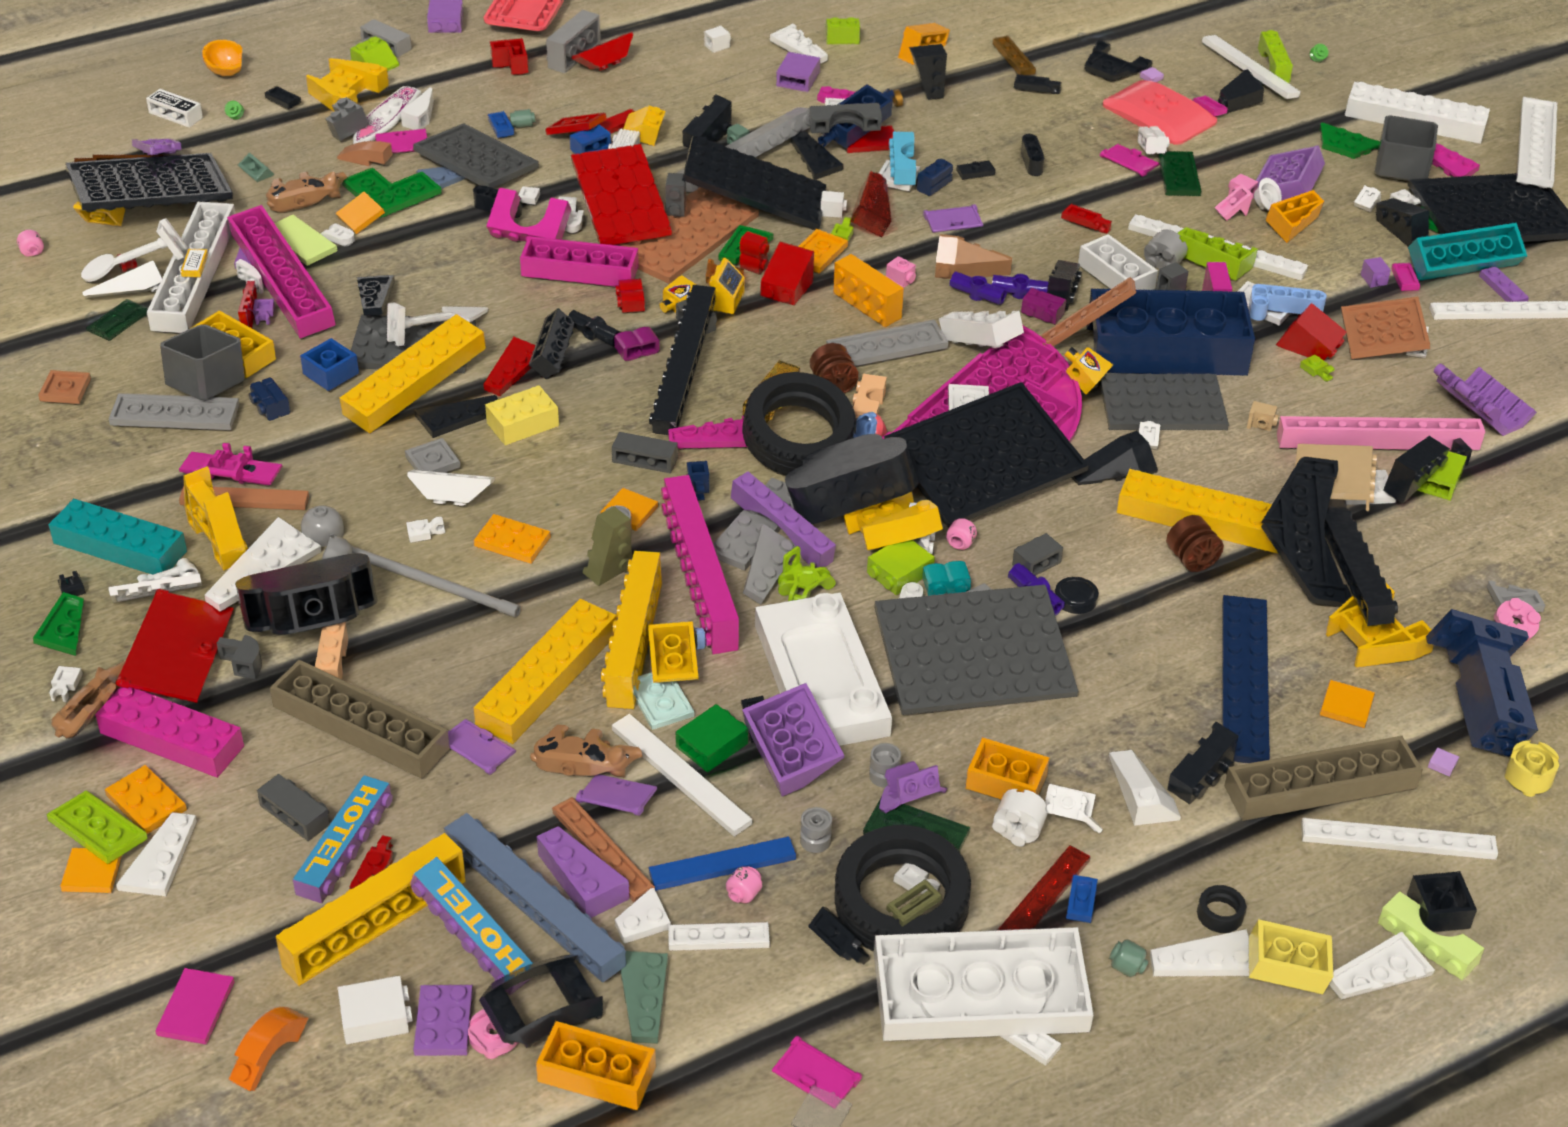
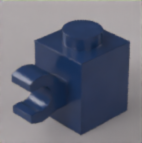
[686,461,709,501]

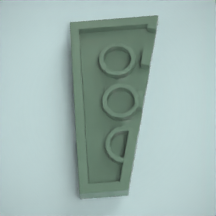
[620,951,668,1044]

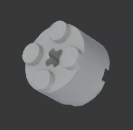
[1144,229,1187,269]

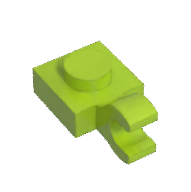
[831,217,854,242]
[1300,355,1335,382]

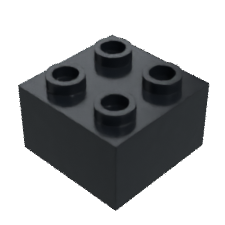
[1407,871,1477,932]

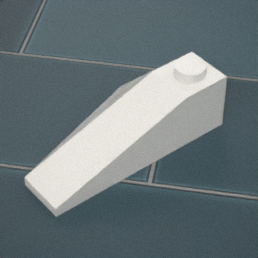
[1109,750,1181,826]

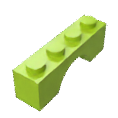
[1258,30,1293,83]

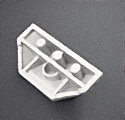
[408,470,495,505]

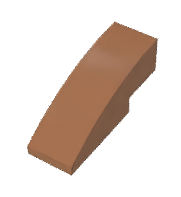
[337,141,392,166]

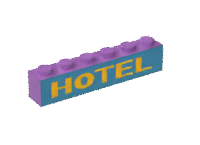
[293,775,393,904]
[410,857,532,995]

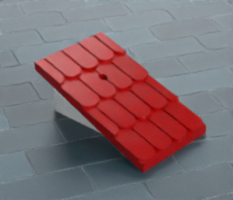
[571,144,672,245]

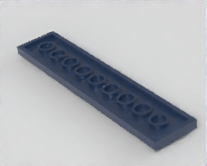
[1222,595,1270,763]

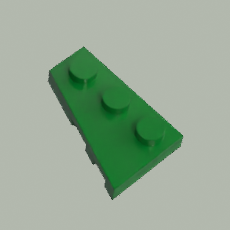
[33,592,84,656]

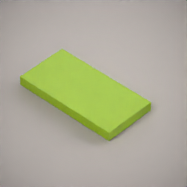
[46,790,148,864]

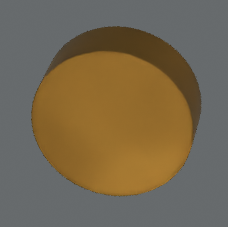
[893,89,903,107]

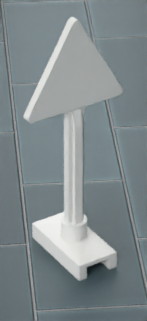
[387,302,488,346]

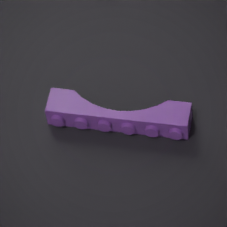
[731,472,836,568]

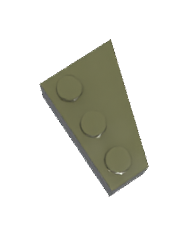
[583,506,632,586]

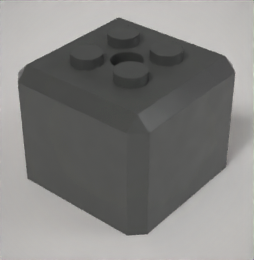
[1374,115,1438,181]
[160,325,245,401]

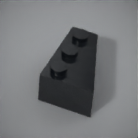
[909,44,947,100]
[682,94,732,148]
[1383,436,1450,503]
[1167,722,1239,805]

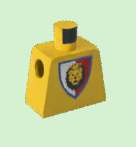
[660,275,697,313]
[1064,347,1113,394]

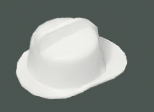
[1254,178,1282,210]

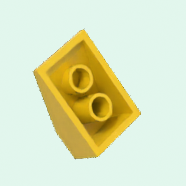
[648,621,699,683]

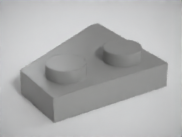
[1487,581,1545,612]

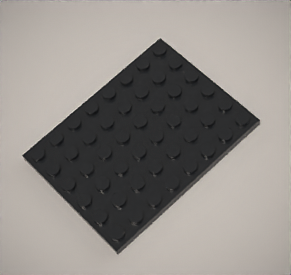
[65,153,233,212]
[1408,173,1568,242]
[884,382,1089,528]

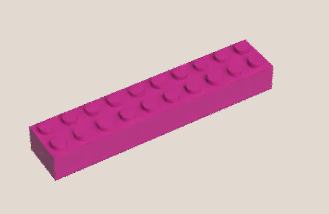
[227,205,336,338]
[661,475,739,655]

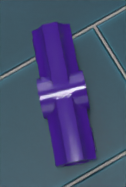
[949,271,1007,306]
[992,274,1048,299]
[1008,563,1065,616]

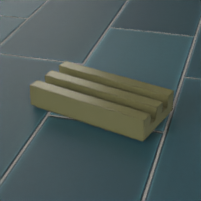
[886,879,942,927]

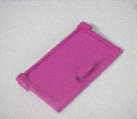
[375,129,427,153]
[1100,144,1159,177]
[772,1036,863,1110]

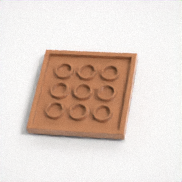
[1341,297,1430,359]

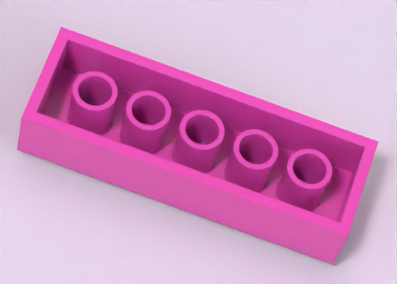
[520,236,639,286]
[95,687,244,778]

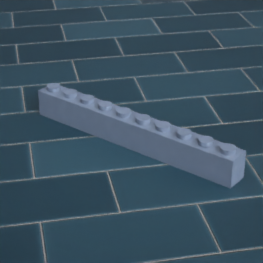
[444,813,626,983]

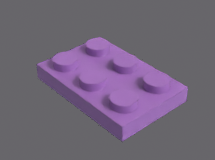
[414,985,473,1056]

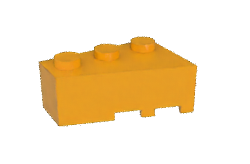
[898,23,950,65]
[1266,190,1324,243]

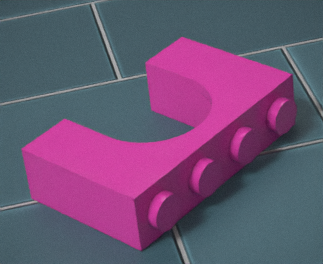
[486,188,572,242]

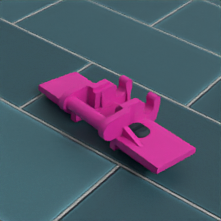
[179,443,283,485]

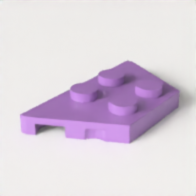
[132,138,181,155]

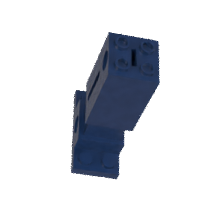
[1426,609,1538,757]

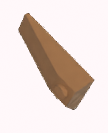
[935,234,1012,279]

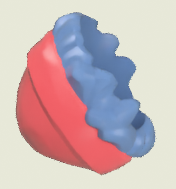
[853,412,887,438]

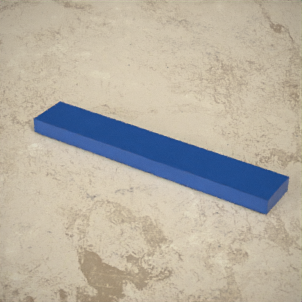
[649,836,796,891]

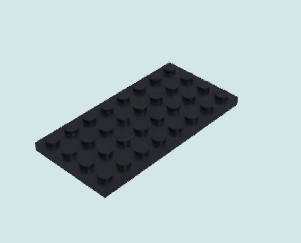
[682,135,826,230]

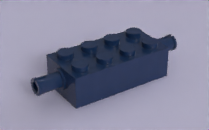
[818,84,895,148]

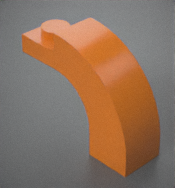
[228,1007,308,1091]

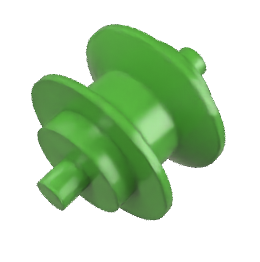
[1310,44,1328,62]
[225,100,244,120]

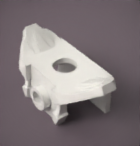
[1045,784,1103,833]

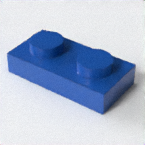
[488,111,514,138]
[1066,875,1098,923]

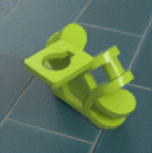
[778,546,836,601]

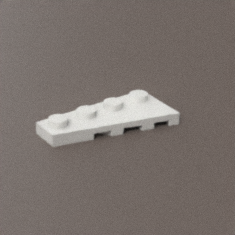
[116,812,197,896]

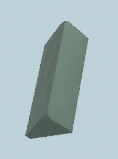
[238,152,274,182]

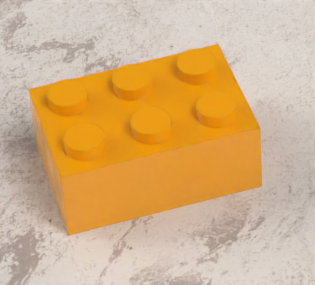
[965,737,1050,799]

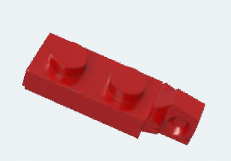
[1061,204,1112,234]
[349,835,393,889]

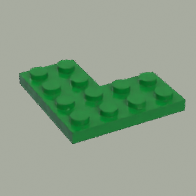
[342,167,442,218]

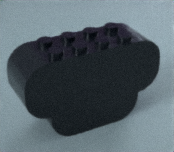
[785,434,919,524]
[235,553,378,635]

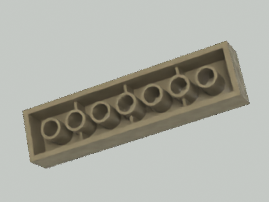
[270,660,450,779]
[1224,736,1423,821]

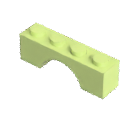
[1378,891,1484,981]

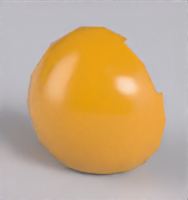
[202,40,242,77]

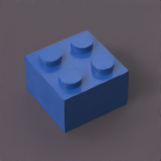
[300,338,359,391]

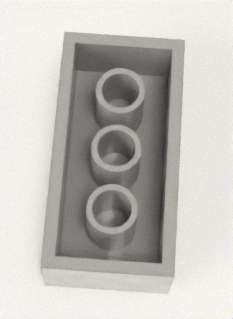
[546,10,601,74]

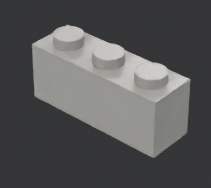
[360,19,411,58]

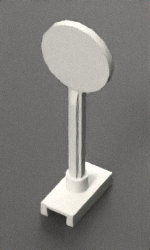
[81,218,187,282]

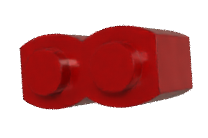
[739,231,770,275]
[615,279,645,313]

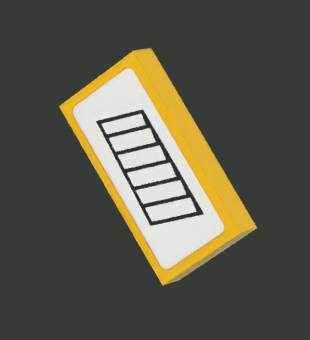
[181,249,208,277]

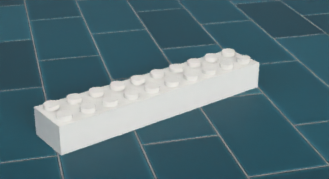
[147,202,235,333]

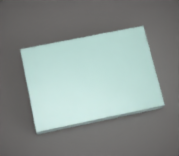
[633,672,695,730]

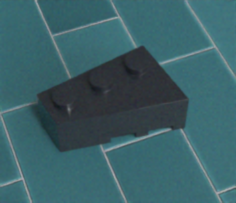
[1376,198,1429,247]
[1047,260,1082,311]

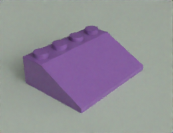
[1256,145,1325,200]
[742,683,845,796]

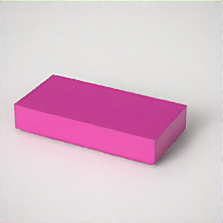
[1193,95,1228,116]
[1391,263,1420,291]

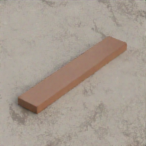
[1040,277,1136,347]
[179,486,309,510]
[552,797,655,902]

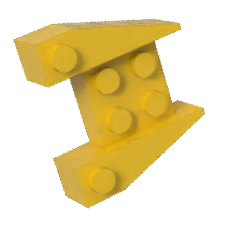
[306,58,389,112]
[184,466,248,571]
[843,492,943,550]
[1326,583,1434,668]

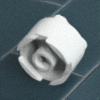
[992,789,1048,846]

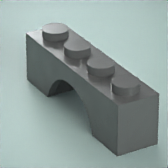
[809,103,882,133]

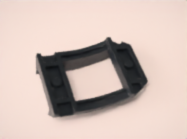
[479,955,603,1048]

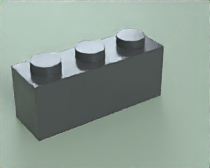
[612,432,678,474]
[257,774,330,842]

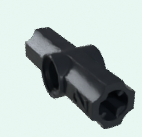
[569,310,621,346]

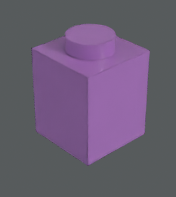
[1361,257,1391,288]

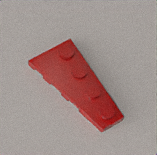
[238,281,257,329]
[484,337,535,396]

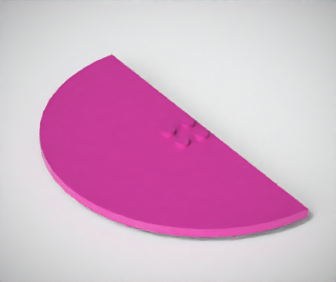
[882,325,1082,443]

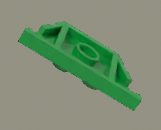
[1320,122,1379,159]

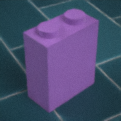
[427,0,464,33]
[776,52,820,92]

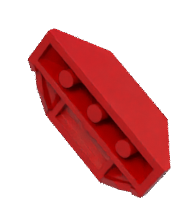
[571,32,633,71]

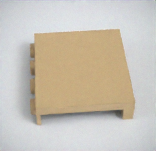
[1295,444,1377,511]

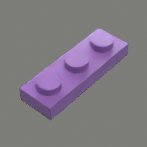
[1479,266,1529,302]

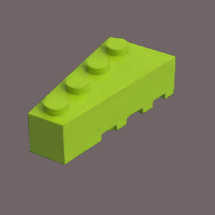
[1178,227,1258,281]

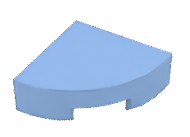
[693,627,705,650]

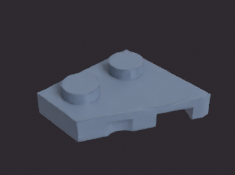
[417,167,466,189]

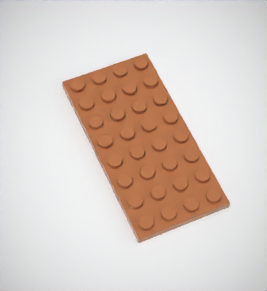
[619,187,759,284]

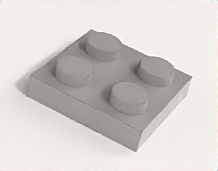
[405,438,460,473]

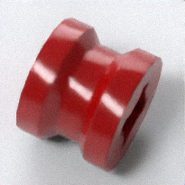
[117,254,138,273]

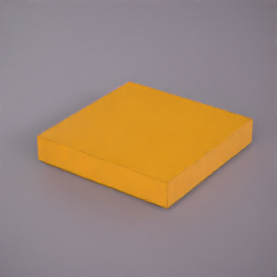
[336,192,385,234]
[600,488,658,531]
[1320,680,1375,728]
[60,848,122,893]

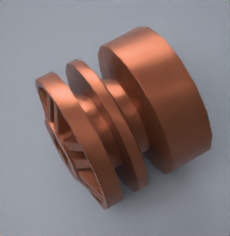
[809,343,859,394]
[1166,515,1224,572]

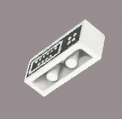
[146,89,203,128]

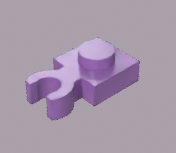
[253,299,275,325]

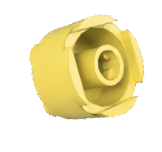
[1505,740,1559,797]

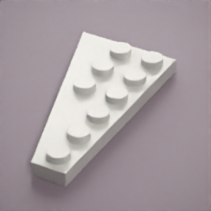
[205,517,321,611]

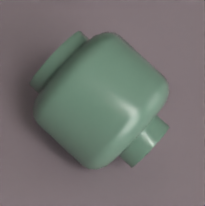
[1109,939,1149,977]

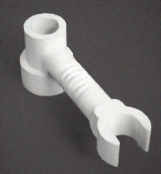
[137,558,199,582]

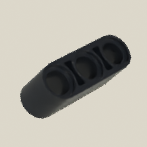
[1021,134,1045,176]
[473,185,522,218]

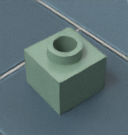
[727,123,749,144]

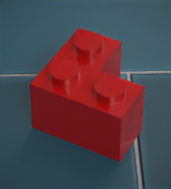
[490,38,528,75]

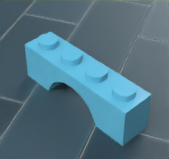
[889,132,916,185]

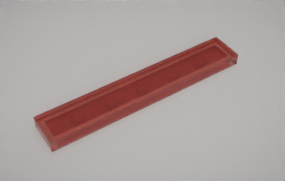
[997,845,1091,931]

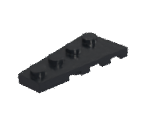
[791,131,844,180]
[357,275,395,317]
[414,395,499,438]

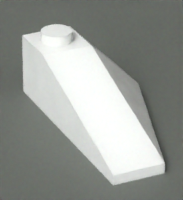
[82,261,162,298]

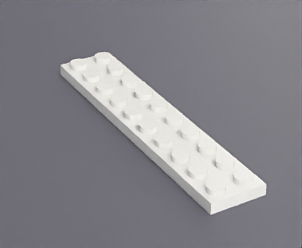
[1516,97,1557,188]

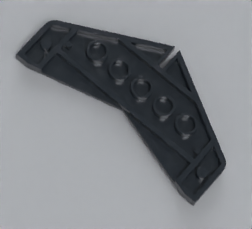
[1261,457,1351,607]

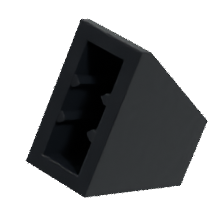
[1218,69,1264,113]

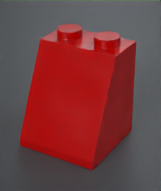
[760,241,814,306]
[1276,303,1347,360]

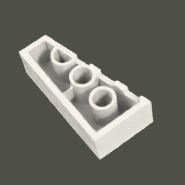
[939,311,1024,348]

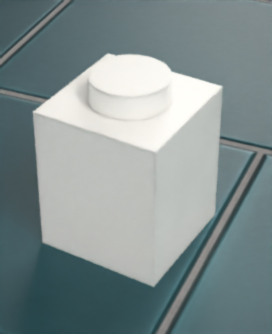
[704,26,731,53]
[821,191,847,218]

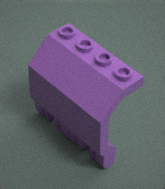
[1433,363,1537,436]

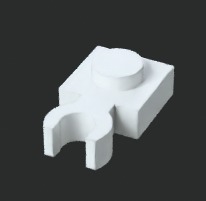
[50,666,83,702]
[893,863,940,898]

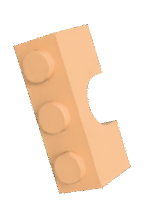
[853,374,887,426]
[315,622,348,680]

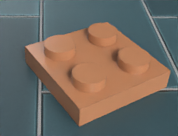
[38,370,91,404]

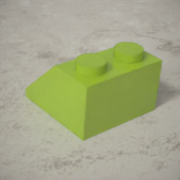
[825,17,860,44]
[350,36,399,72]

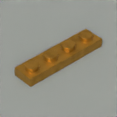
[993,36,1036,75]

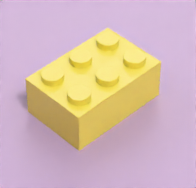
[485,386,559,445]
[1249,919,1333,994]

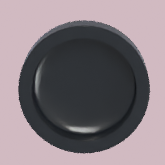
[1055,577,1099,614]

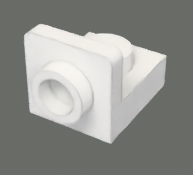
[1354,186,1381,212]
[1138,421,1160,450]

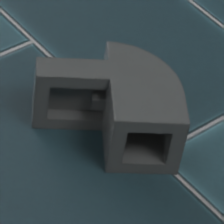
[217,635,262,679]

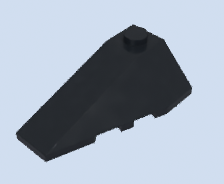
[1071,430,1158,485]

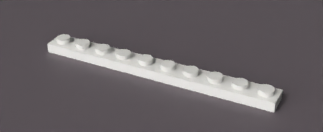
[1128,214,1308,280]

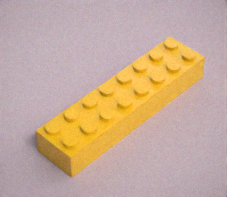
[340,314,486,434]
[1117,469,1279,554]
[601,551,662,709]
[473,599,617,744]
[276,833,466,986]

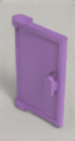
[923,204,983,233]
[448,719,516,775]
[576,774,657,816]

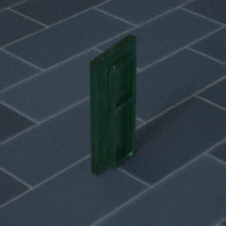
[86,299,148,341]

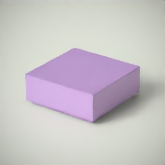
[1140,67,1164,82]
[1428,747,1459,777]

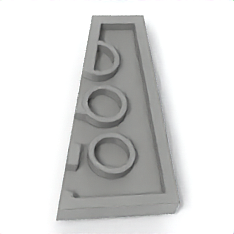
[743,524,796,604]

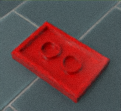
[545,112,607,135]
[846,125,894,153]

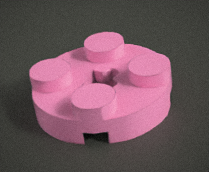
[1494,598,1541,641]
[468,1009,518,1059]

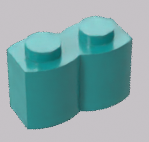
[923,561,971,596]

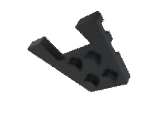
[1084,39,1153,81]

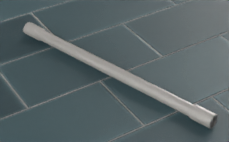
[350,544,521,618]

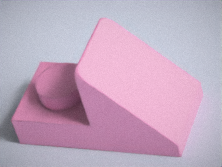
[1215,184,1253,221]

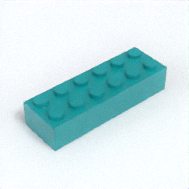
[1408,223,1528,281]
[48,498,187,575]

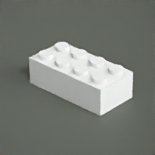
[1078,234,1158,290]

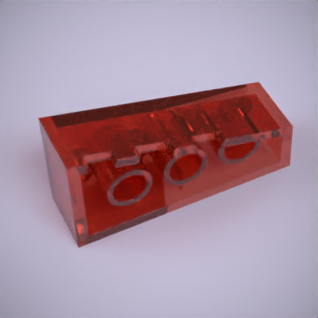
[850,171,892,238]

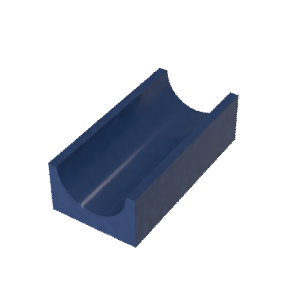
[1086,288,1255,376]

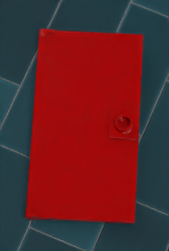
[116,589,234,703]

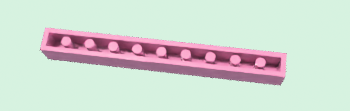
[1277,416,1485,450]

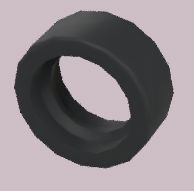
[1197,885,1246,933]

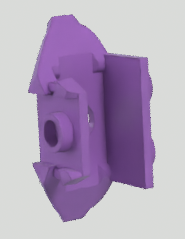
[879,761,947,813]

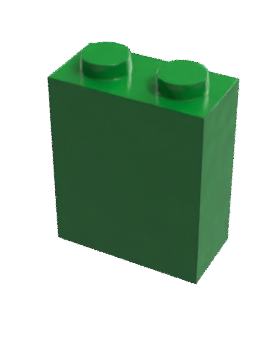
[676,704,748,772]

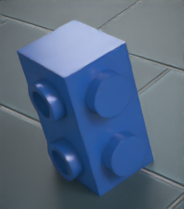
[570,124,611,154]

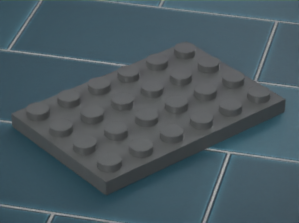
[413,123,539,188]
[351,314,476,374]
[1099,373,1229,430]

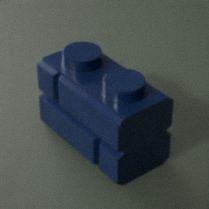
[917,158,953,196]
[249,377,290,421]

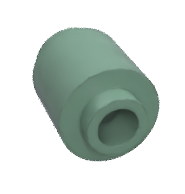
[510,109,536,128]

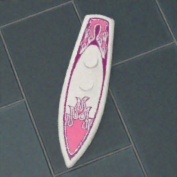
[353,86,421,144]

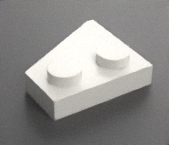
[615,888,671,944]

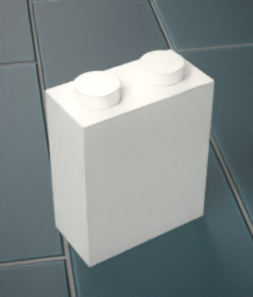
[338,976,412,1044]

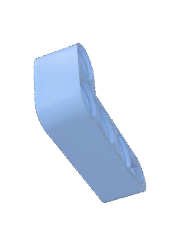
[1249,284,1327,321]

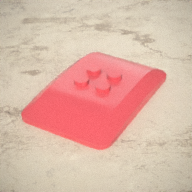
[483,0,564,31]
[1103,80,1217,145]

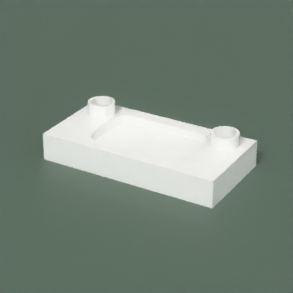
[755,593,892,746]
[874,928,1094,1041]

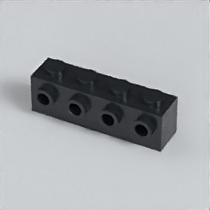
[529,308,575,379]

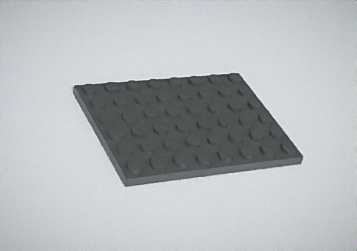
[874,585,1079,715]

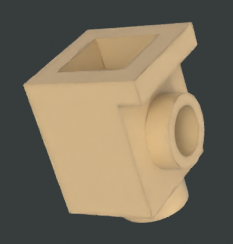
[1247,401,1279,431]

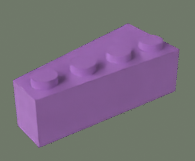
[537,826,629,918]

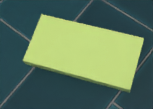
[275,215,337,266]

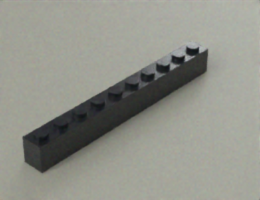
[649,285,716,435]
[1324,499,1398,626]

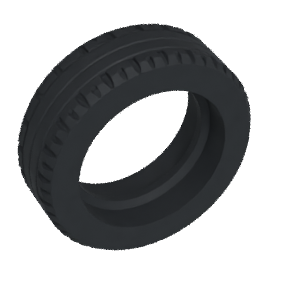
[742,372,856,476]
[834,825,971,952]

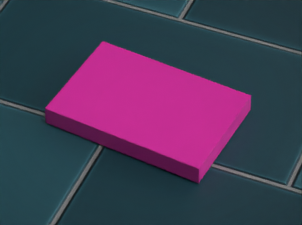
[155,968,235,1045]

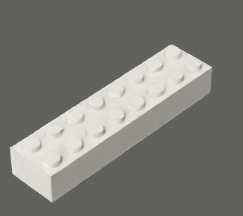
[1345,82,1490,144]

